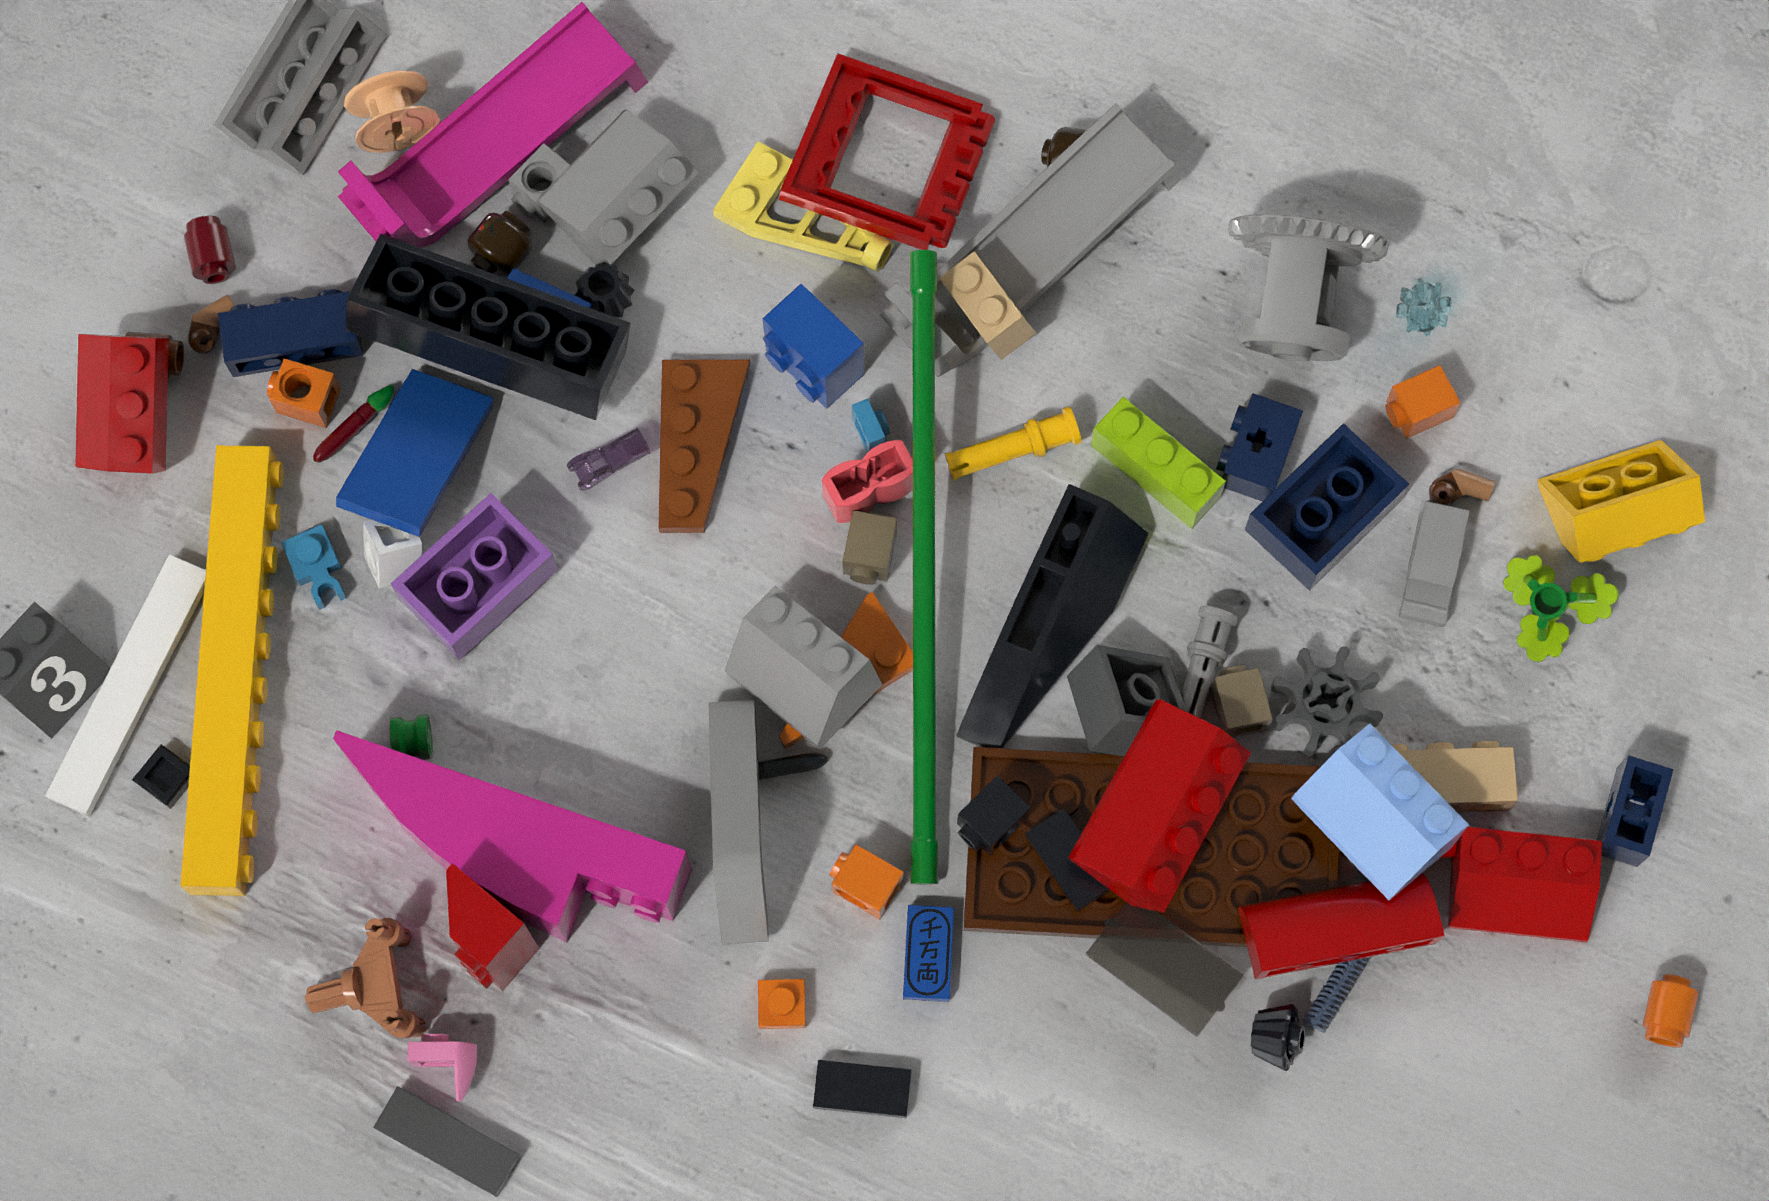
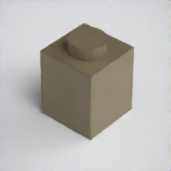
[842,510,897,585]
[1211,665,1273,738]

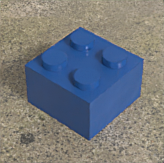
[762,284,865,409]

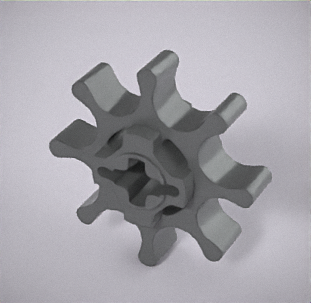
[1271,646,1383,757]

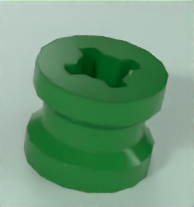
[389,714,433,760]

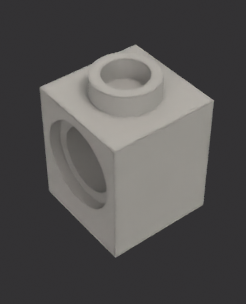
[508,143,570,223]

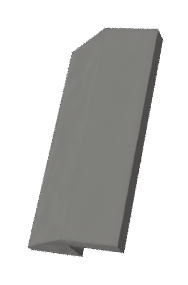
[214,0,387,175]

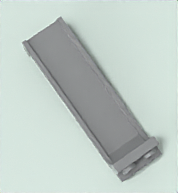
[880,103,1181,377]

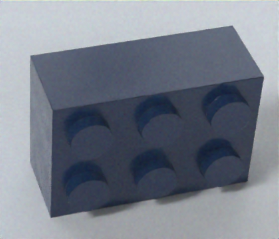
[1245,423,1409,591]

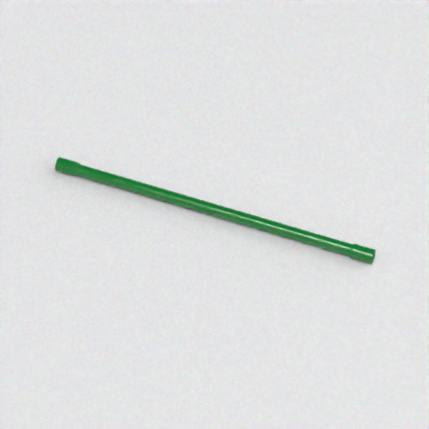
[910,250,938,885]

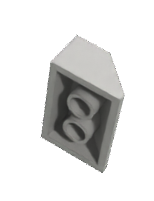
[536,110,700,265]
[725,586,882,750]

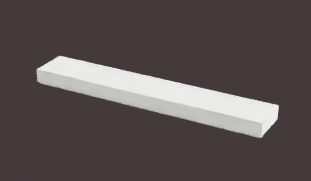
[45,555,206,817]

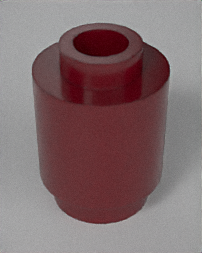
[184,215,236,284]

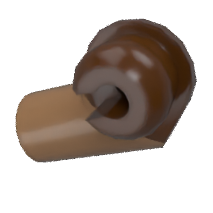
[188,295,235,354]
[1429,469,1495,506]

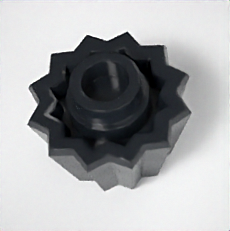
[574,263,635,317]
[1250,1004,1305,1071]

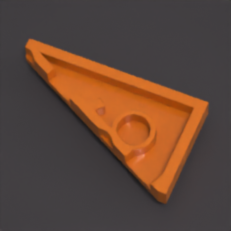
[779,592,913,749]

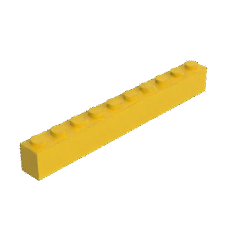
[180,445,284,896]

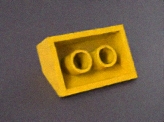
[1537,440,1705,563]

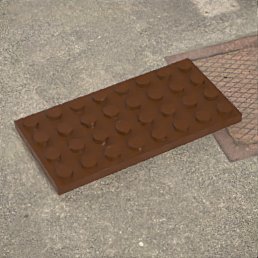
[963,747,1339,947]

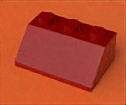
[75,334,169,474]
[1448,827,1602,943]
[446,863,539,991]

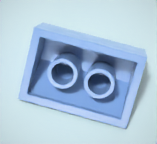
[1291,724,1469,901]

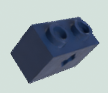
[1216,393,1303,501]
[1597,755,1674,867]

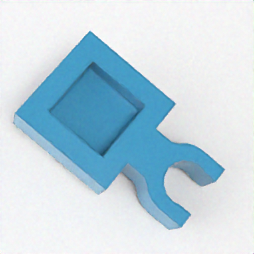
[281,524,346,610]

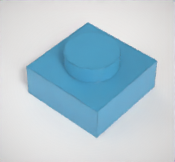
[851,398,890,453]

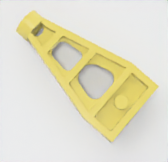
[713,141,894,272]

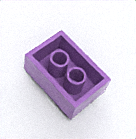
[391,493,558,660]

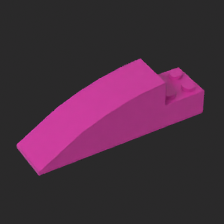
[333,730,692,943]

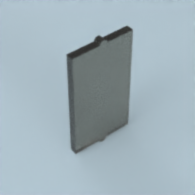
[1086,902,1244,1037]

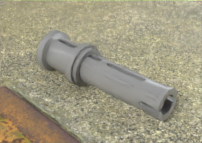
[1180,606,1238,719]

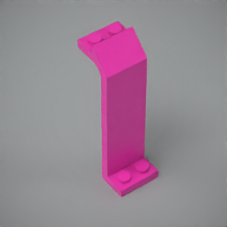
[338,2,648,248]

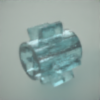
[1396,278,1452,336]

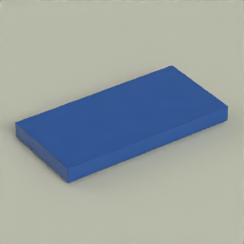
[336,369,493,537]

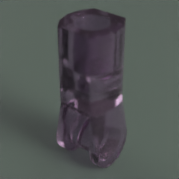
[567,427,651,491]

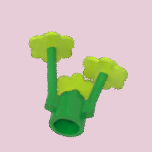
[1503,555,1619,662]

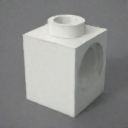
[363,520,422,588]

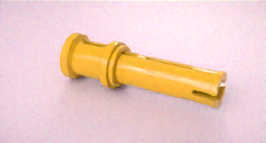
[944,406,1082,480]

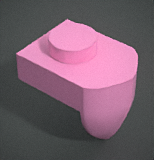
[407,1034,477,1102]

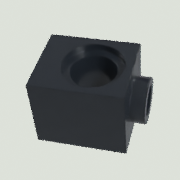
[957,776,1030,856]

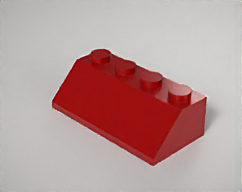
[1068,699,1251,913]

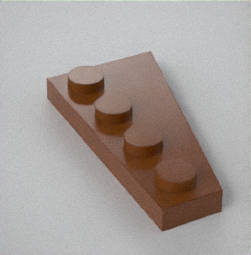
[658,359,751,533]

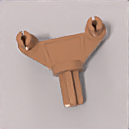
[305,918,426,1039]

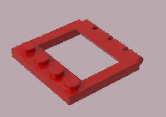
[779,53,995,250]

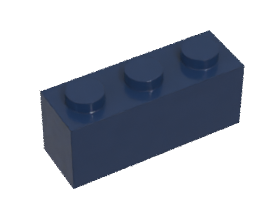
[218,289,363,377]

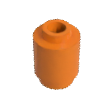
[1642,974,1699,1048]

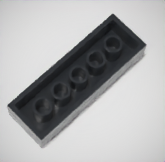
[345,233,631,420]

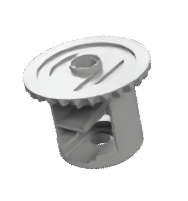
[1228,215,1389,361]

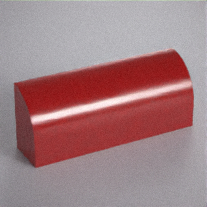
[1238,873,1445,980]

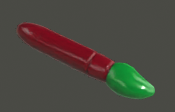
[313,385,394,463]

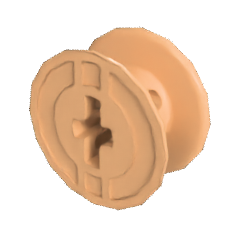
[344,70,440,153]

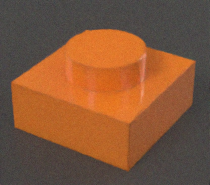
[758,979,806,1029]

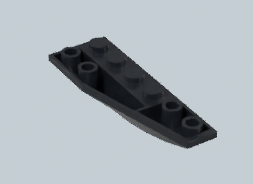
[956,484,1149,748]

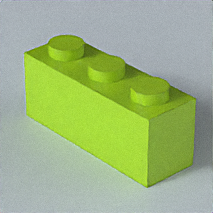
[1091,397,1226,529]

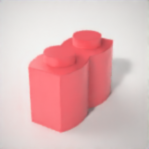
[822,440,913,523]

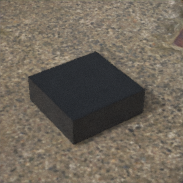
[132,744,190,809]

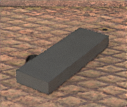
[373,1086,521,1197]

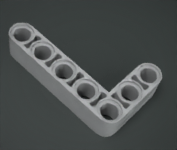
[709,700,769,945]

